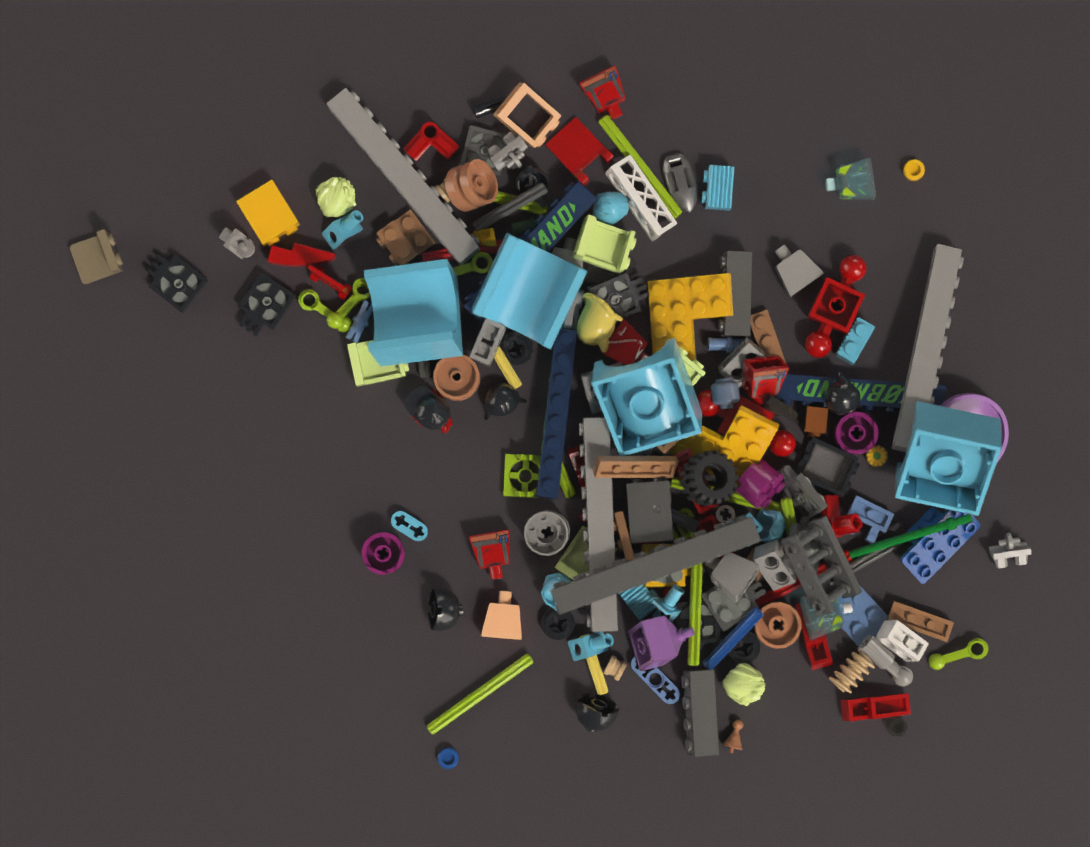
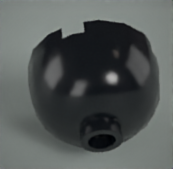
[428,589,463,631]
[576,693,619,732]

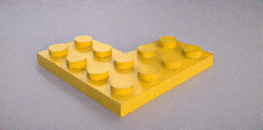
[648,273,734,361]
[669,405,779,489]

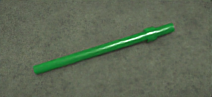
[849,513,973,558]

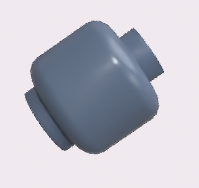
[711,378,740,409]

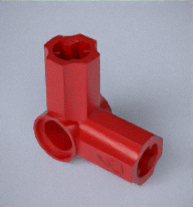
[403,122,460,162]
[821,495,862,538]

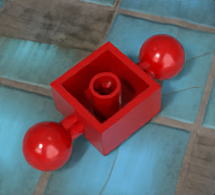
[805,255,867,358]
[697,390,796,457]

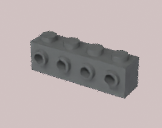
[718,251,752,337]
[681,668,719,757]

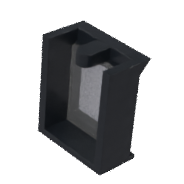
[794,437,860,496]

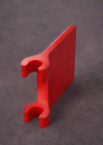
[545,117,614,186]
[308,265,353,301]

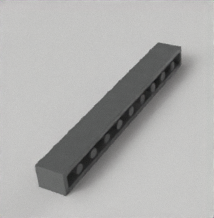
[550,514,761,614]

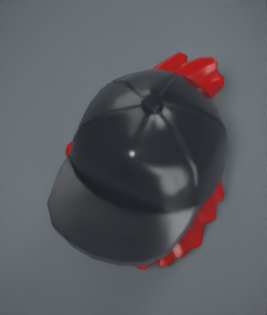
[404,387,453,433]

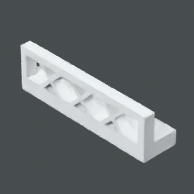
[605,155,678,242]

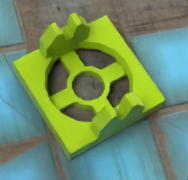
[503,454,540,498]

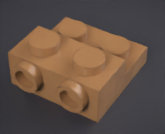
[376,209,436,266]

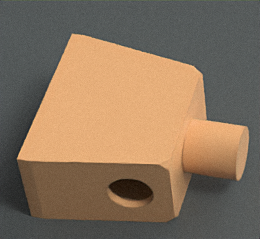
[481,591,522,640]

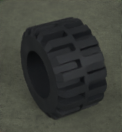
[680,450,739,506]

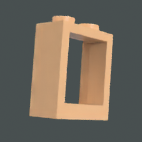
[493,82,561,148]

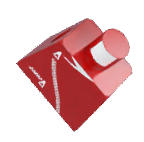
[600,319,650,366]

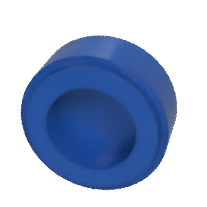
[438,747,459,769]

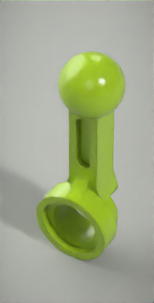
[453,252,493,276]
[326,278,371,329]
[298,289,352,332]
[928,638,989,670]

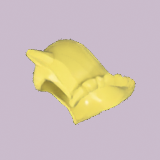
[577,293,623,352]

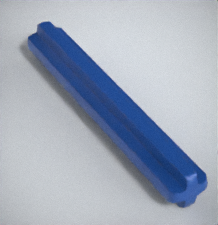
[703,607,764,669]

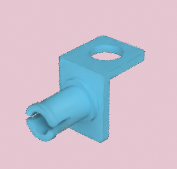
[322,210,364,250]
[652,584,684,623]
[568,631,614,661]

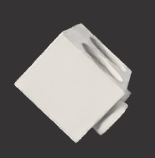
[875,620,929,662]

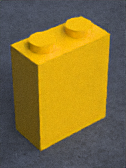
[236,180,300,247]

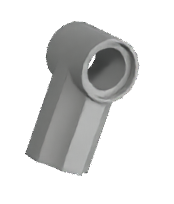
[561,290,584,330]

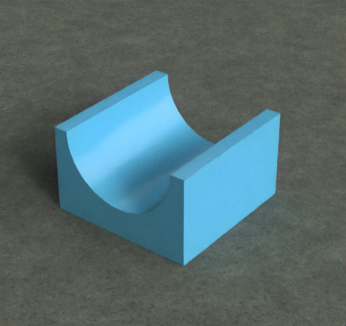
[471,233,587,349]
[364,259,463,367]
[592,338,702,456]
[895,401,1002,516]

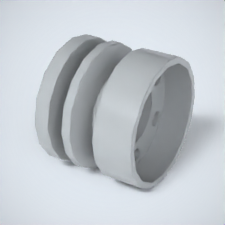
[524,510,570,556]

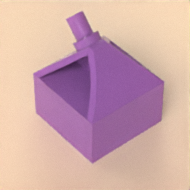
[628,616,695,671]

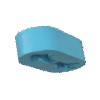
[391,511,428,541]

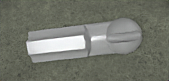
[859,635,913,687]

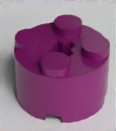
[833,412,878,455]
[736,459,785,509]
[362,532,405,575]

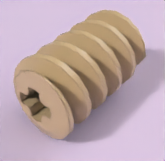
[828,648,875,693]

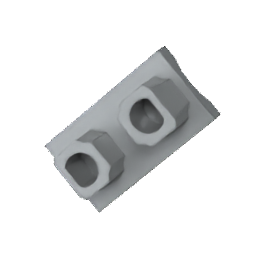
[488,132,528,171]
[219,228,255,259]
[989,532,1031,568]

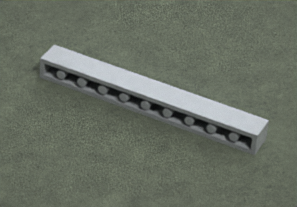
[326,88,480,266]
[892,244,964,452]
[579,418,618,632]

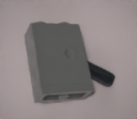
[626,477,700,544]

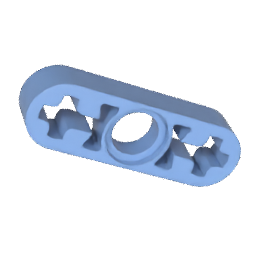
[631,656,680,704]

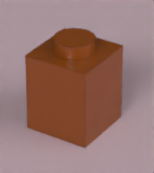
[803,406,828,438]

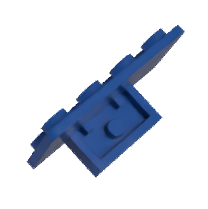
[900,506,980,584]

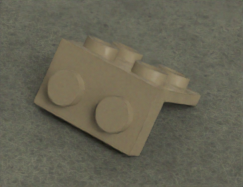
[70,229,123,284]

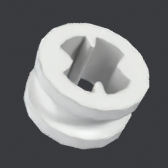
[716,505,735,524]

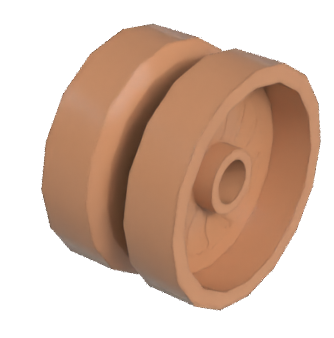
[445,159,498,212]
[433,355,480,401]
[753,601,802,649]

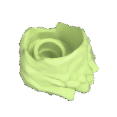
[316,177,357,217]
[722,663,766,706]

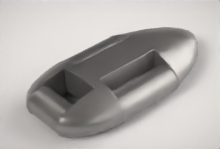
[662,153,698,213]

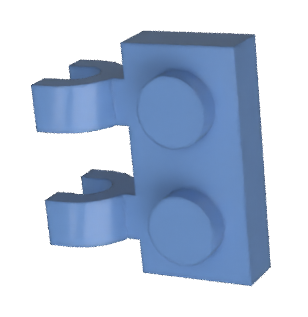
[846,495,894,544]

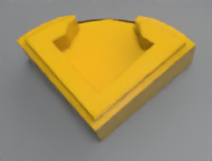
[473,228,497,246]

